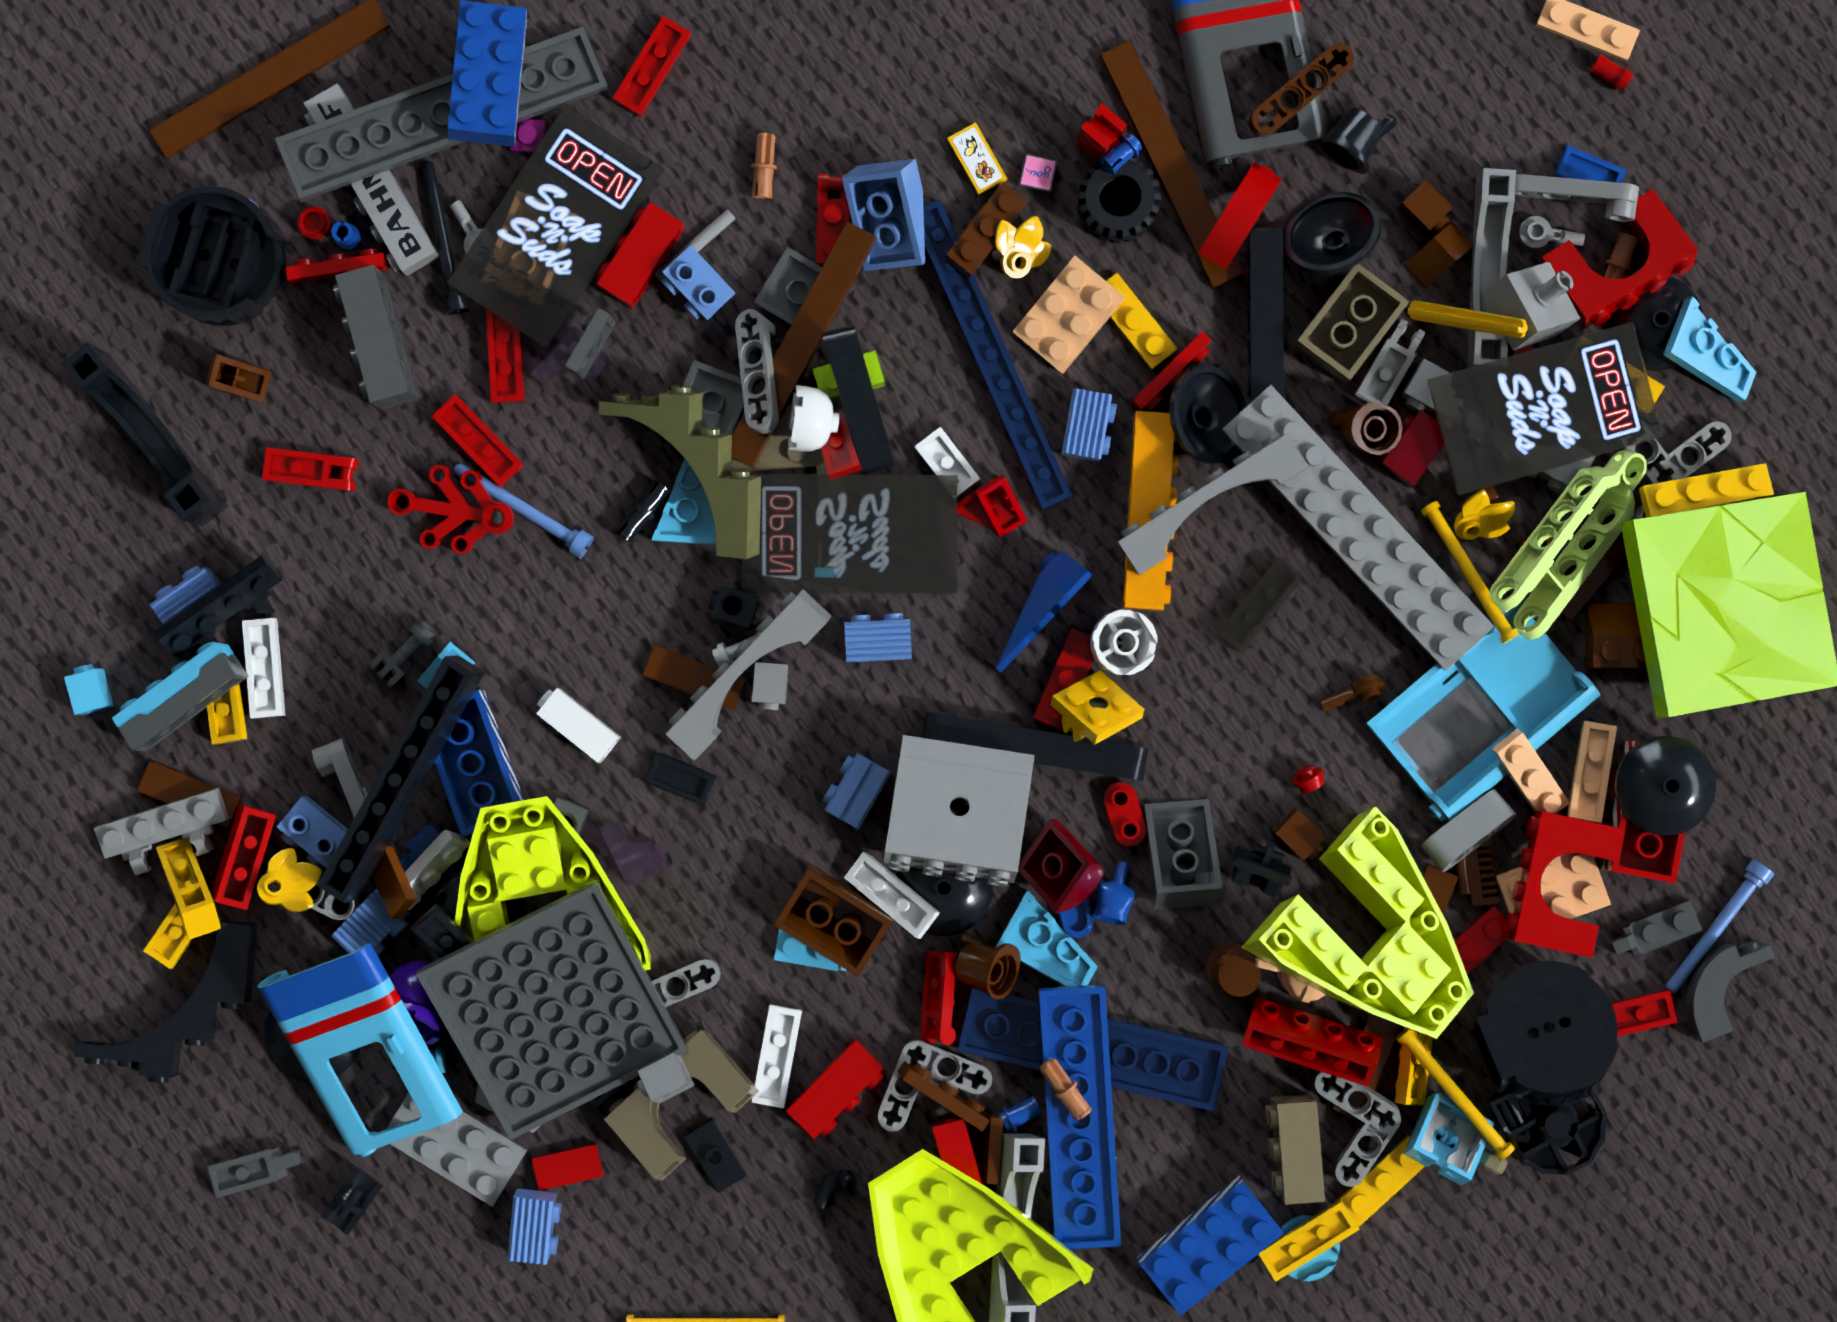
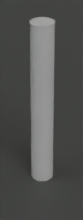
[654,209,735,281]

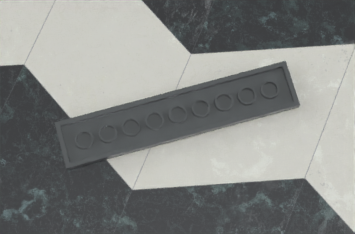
[275,27,608,202]

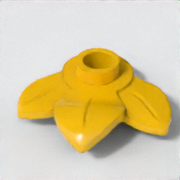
[995,216,1052,278]
[1454,489,1515,540]
[257,848,322,912]

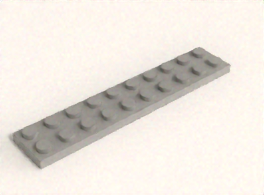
[1221,385,1494,671]

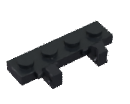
[154,555,282,656]

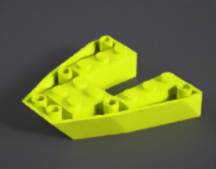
[455,796,651,970]
[1241,806,1474,1039]

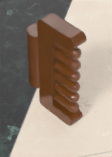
[1455,839,1500,906]

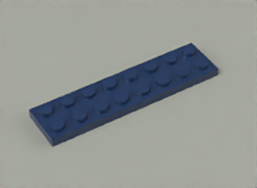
[957,988,1229,1111]

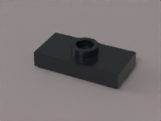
[684,1119,747,1193]

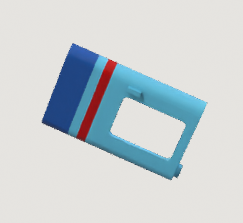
[257,943,463,1157]

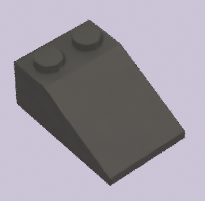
[1144,799,1223,910]

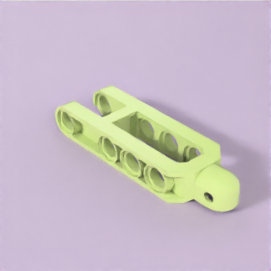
[1489,450,1647,640]

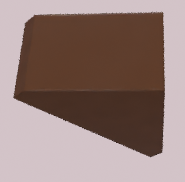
[1404,221,1473,289]
[205,353,272,403]

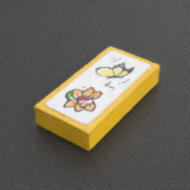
[947,122,1007,196]

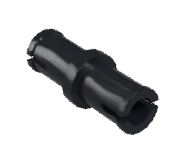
[615,479,671,543]

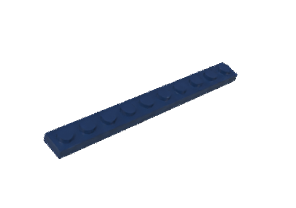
[923,199,1072,510]

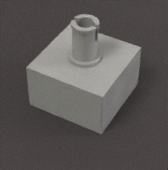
[1482,262,1580,350]

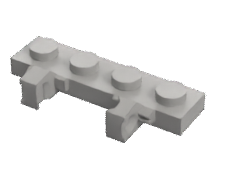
[94,787,230,875]

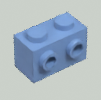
[660,245,735,320]
[277,796,348,869]

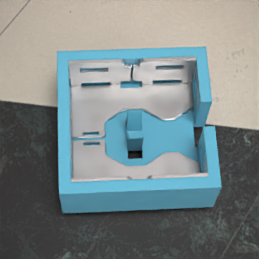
[1404,1091,1494,1186]

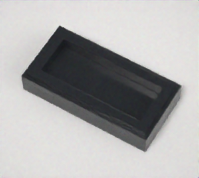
[644,752,717,807]

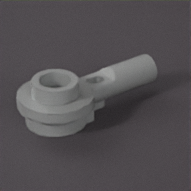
[450,200,496,261]
[1519,216,1585,249]

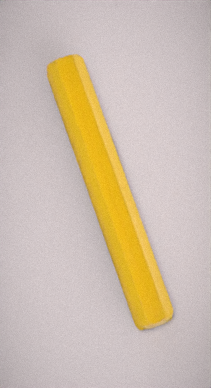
[1407,300,1528,338]

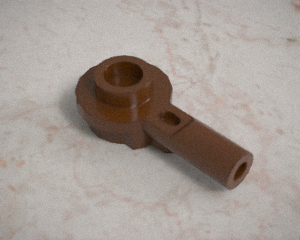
[1320,674,1385,712]

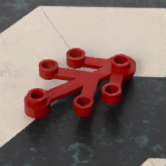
[387,465,514,554]

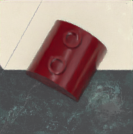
[1018,819,1103,913]

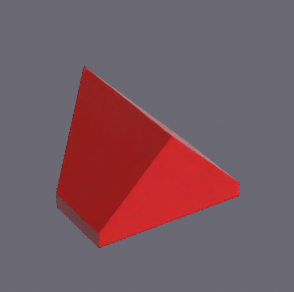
[949,474,1028,537]

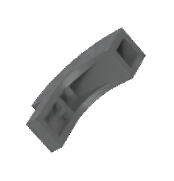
[1686,940,1776,1043]

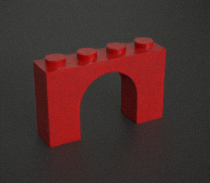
[1540,189,1698,330]
[1505,811,1620,958]

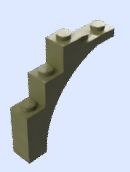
[599,385,761,559]

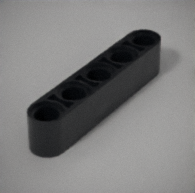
[822,324,895,475]

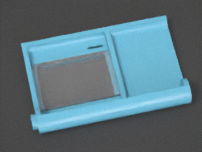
[1366,602,1600,822]

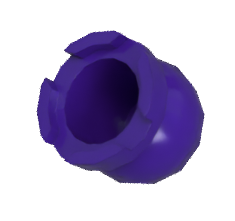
[389,961,444,1045]

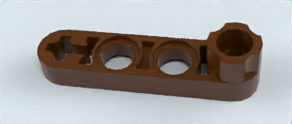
[1248,43,1354,137]

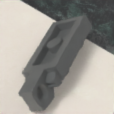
[1608,899,1702,956]
[206,1147,303,1199]

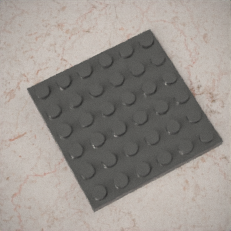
[416,880,688,1140]

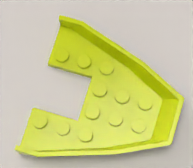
[868,1149,1094,1322]

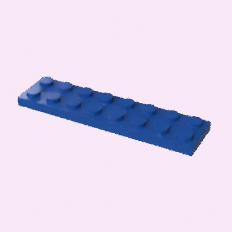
[1039,984,1121,1249]

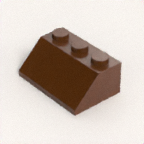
[1585,603,1647,669]
[774,864,893,977]

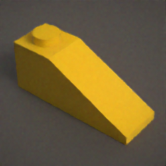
[156,838,221,940]

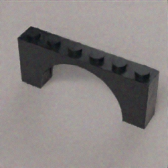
[61,343,228,527]

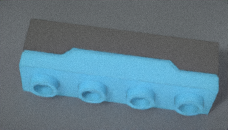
[112,642,249,752]

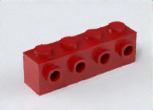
[1241,997,1384,1087]

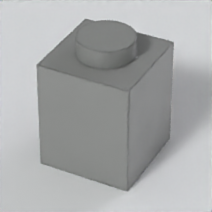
[752,662,789,710]
[638,1053,695,1104]

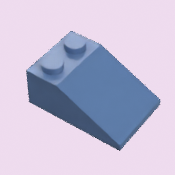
[842,158,925,271]

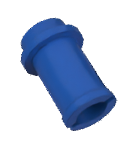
[1099,134,1142,175]
[331,221,361,250]
[998,1095,1042,1132]

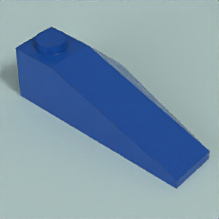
[996,550,1092,673]

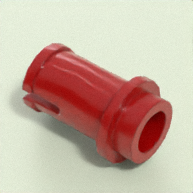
[1590,54,1634,91]

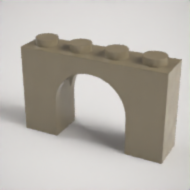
[604,1029,759,1181]

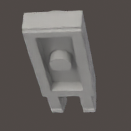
[1354,318,1426,405]

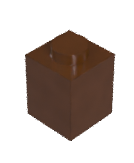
[1398,180,1453,235]
[1272,809,1326,861]

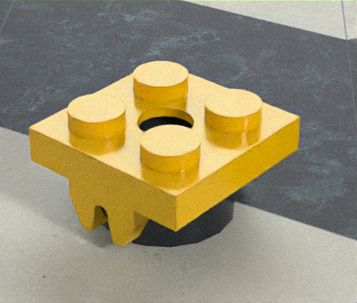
[1050,670,1145,745]

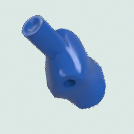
[1093,861,1135,926]

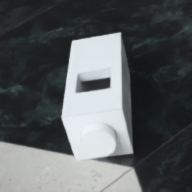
[536,688,621,763]

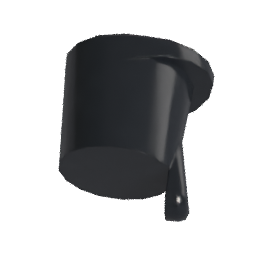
[1320,108,1397,174]

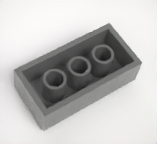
[333,265,418,410]

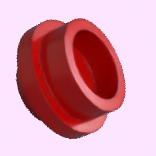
[297,207,331,240]
[1292,765,1325,794]

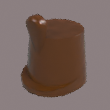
[1329,402,1403,455]
[955,932,1021,1000]
[1206,942,1261,997]

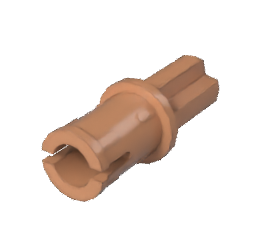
[751,133,777,199]
[1604,232,1639,279]
[1040,1058,1092,1121]

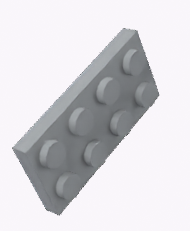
[386,1093,528,1207]

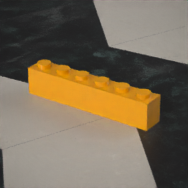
[1122,411,1179,611]

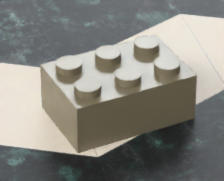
[1293,263,1410,385]
[1265,1094,1325,1205]

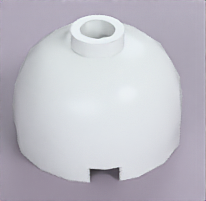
[788,385,839,452]
[1090,610,1157,675]

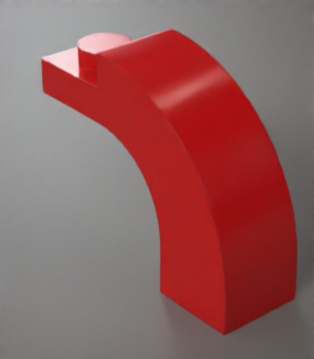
[1198,162,1282,270]

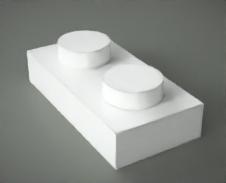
[914,427,980,499]

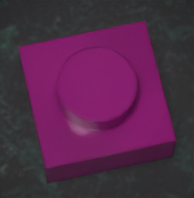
[511,119,546,154]

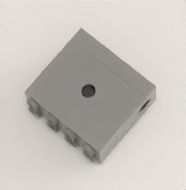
[884,735,1035,887]

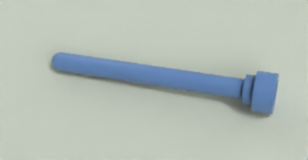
[454,463,594,559]
[1666,859,1775,993]

